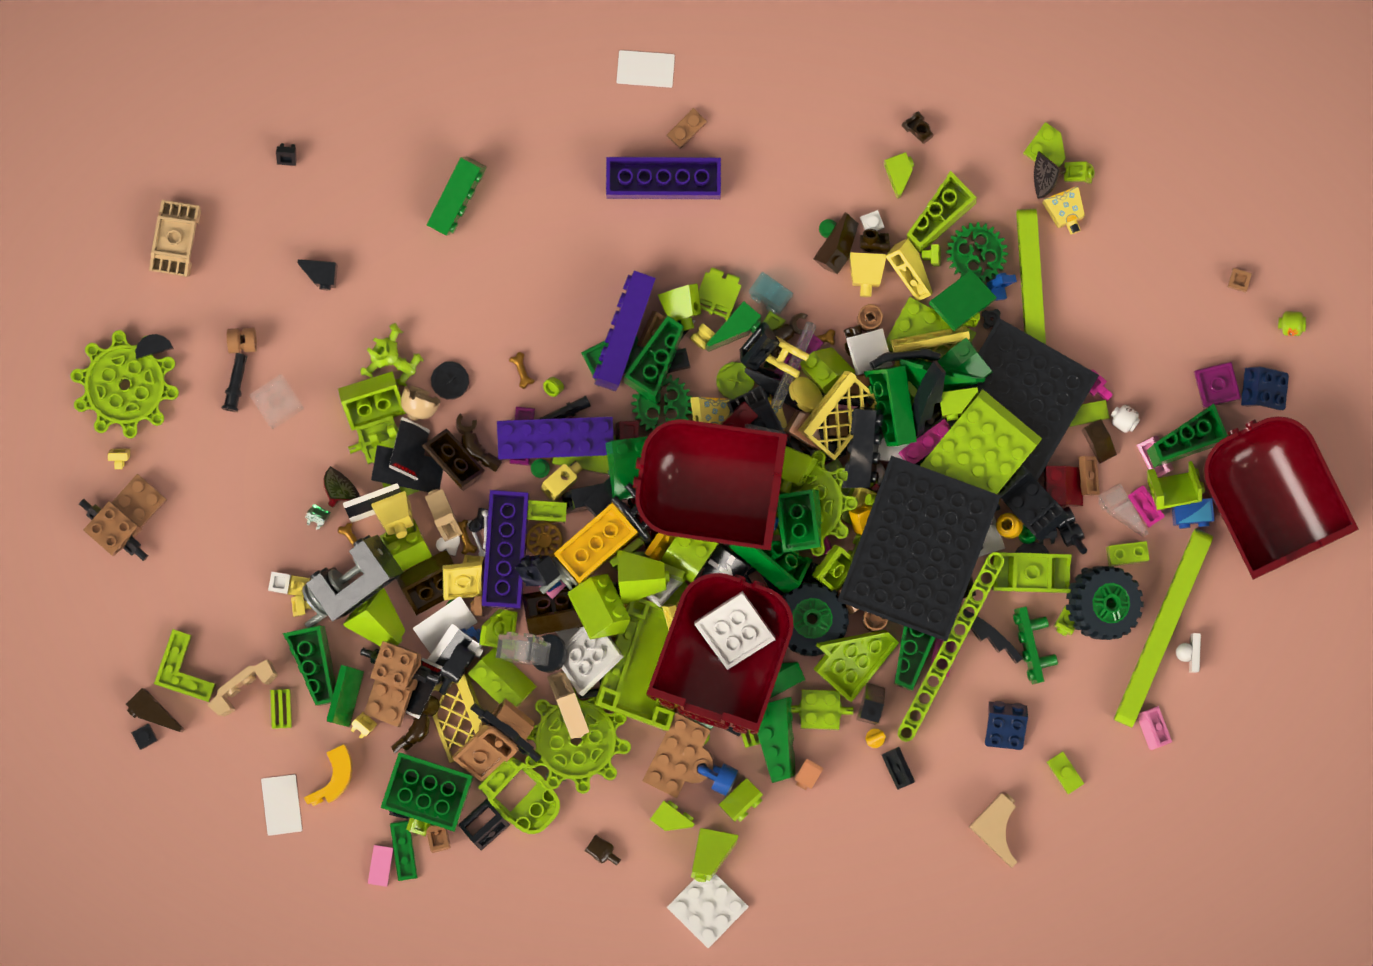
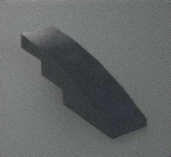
[912,361,946,437]
[744,367,811,414]
[958,609,1023,664]

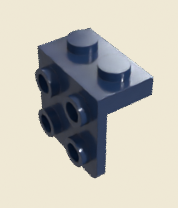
[1241,367,1289,411]
[985,701,1028,750]

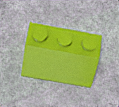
[338,371,406,431]
[568,574,630,640]
[467,648,537,707]

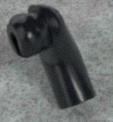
[469,508,488,533]

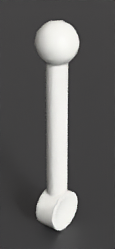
[482,510,488,550]
[467,520,486,557]

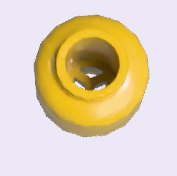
[996,513,1023,539]

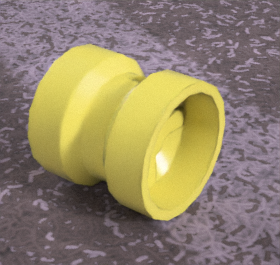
[690,323,715,350]

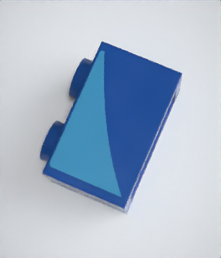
[1172,498,1215,529]

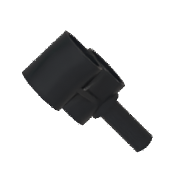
[1056,506,1087,554]
[439,643,476,695]

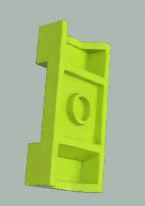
[992,552,1072,593]

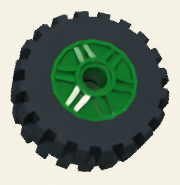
[1066,566,1144,640]
[783,582,849,656]

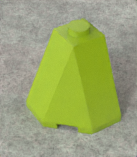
[617,550,670,604]
[343,588,406,647]

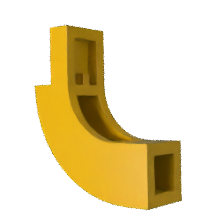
[304,744,352,806]

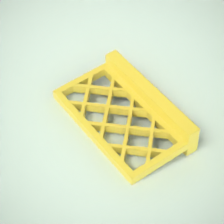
[891,326,970,366]
[798,371,877,460]
[432,674,481,763]

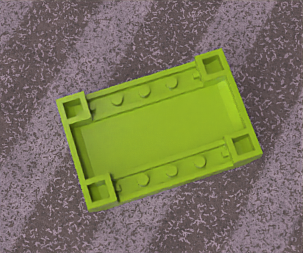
[919,390,1042,494]
[595,599,675,731]

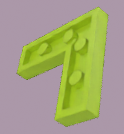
[154,629,216,702]

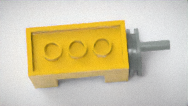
[539,503,638,594]

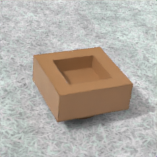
[1227,268,1252,293]
[470,596,483,617]

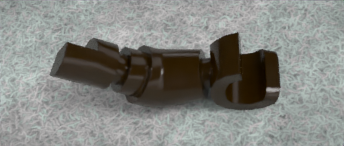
[764,313,808,370]
[456,413,502,472]
[391,695,440,753]

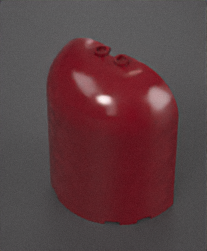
[1204,416,1359,580]
[633,419,787,551]
[646,573,793,734]

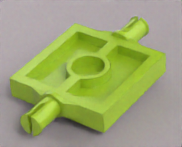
[348,416,399,464]
[791,690,853,730]

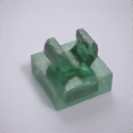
[305,504,331,530]

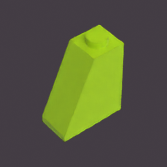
[691,828,738,882]

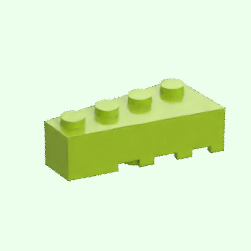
[907,171,977,253]

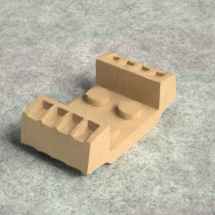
[149,200,201,277]
[207,660,278,717]

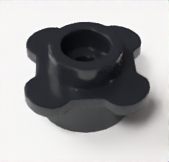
[982,309,1001,329]

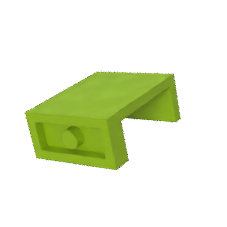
[1147,461,1205,510]

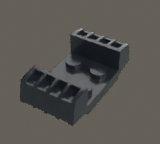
[726,385,793,448]
[997,464,1069,542]

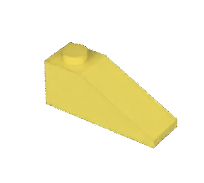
[886,238,933,301]

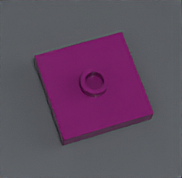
[1194,362,1241,408]

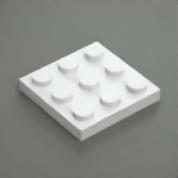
[694,591,776,670]
[562,626,624,696]
[667,874,749,948]

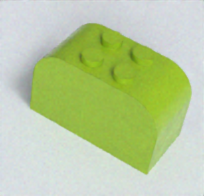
[661,537,719,583]

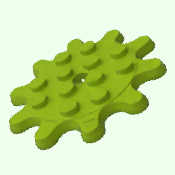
[70,330,179,439]
[773,450,858,556]
[525,687,631,794]

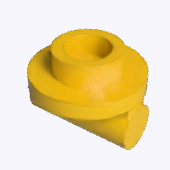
[865,729,886,748]

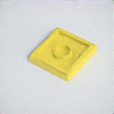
[443,561,482,600]

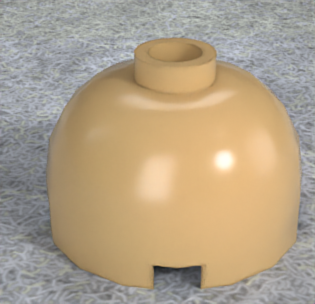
[401,386,440,421]

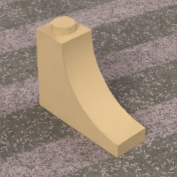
[425,489,462,542]
[547,671,589,739]
[969,793,1017,867]

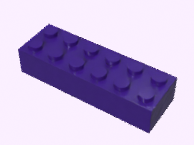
[606,157,721,200]
[592,271,656,392]
[497,417,614,459]
[482,490,529,609]

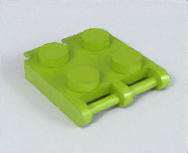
[699,267,741,320]

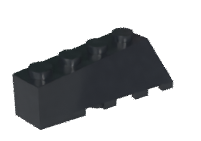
[842,407,884,488]

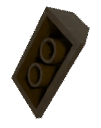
[422,428,485,491]
[396,549,454,615]
[522,584,583,636]

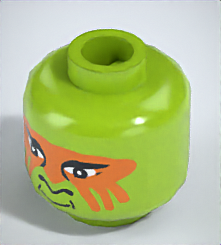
[1278,311,1306,336]

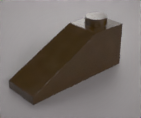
[813,213,859,274]
[126,688,185,732]

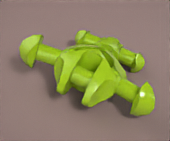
[360,323,424,386]

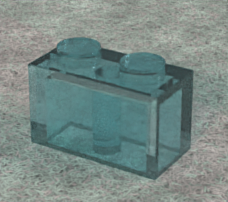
[749,272,794,315]

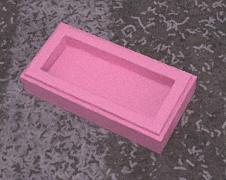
[368,845,393,887]

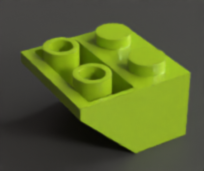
[380,519,432,571]
[719,778,763,822]
[650,800,695,831]

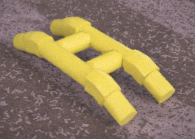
[749,335,809,378]

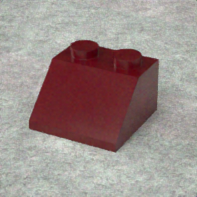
[1044,466,1083,506]

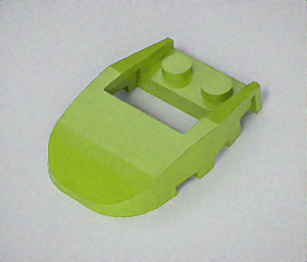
[478,756,560,834]

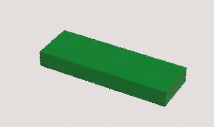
[390,821,418,881]

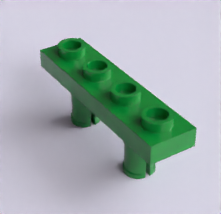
[1013,607,1058,685]

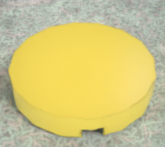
[789,377,823,413]

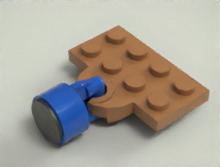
[642,712,739,798]

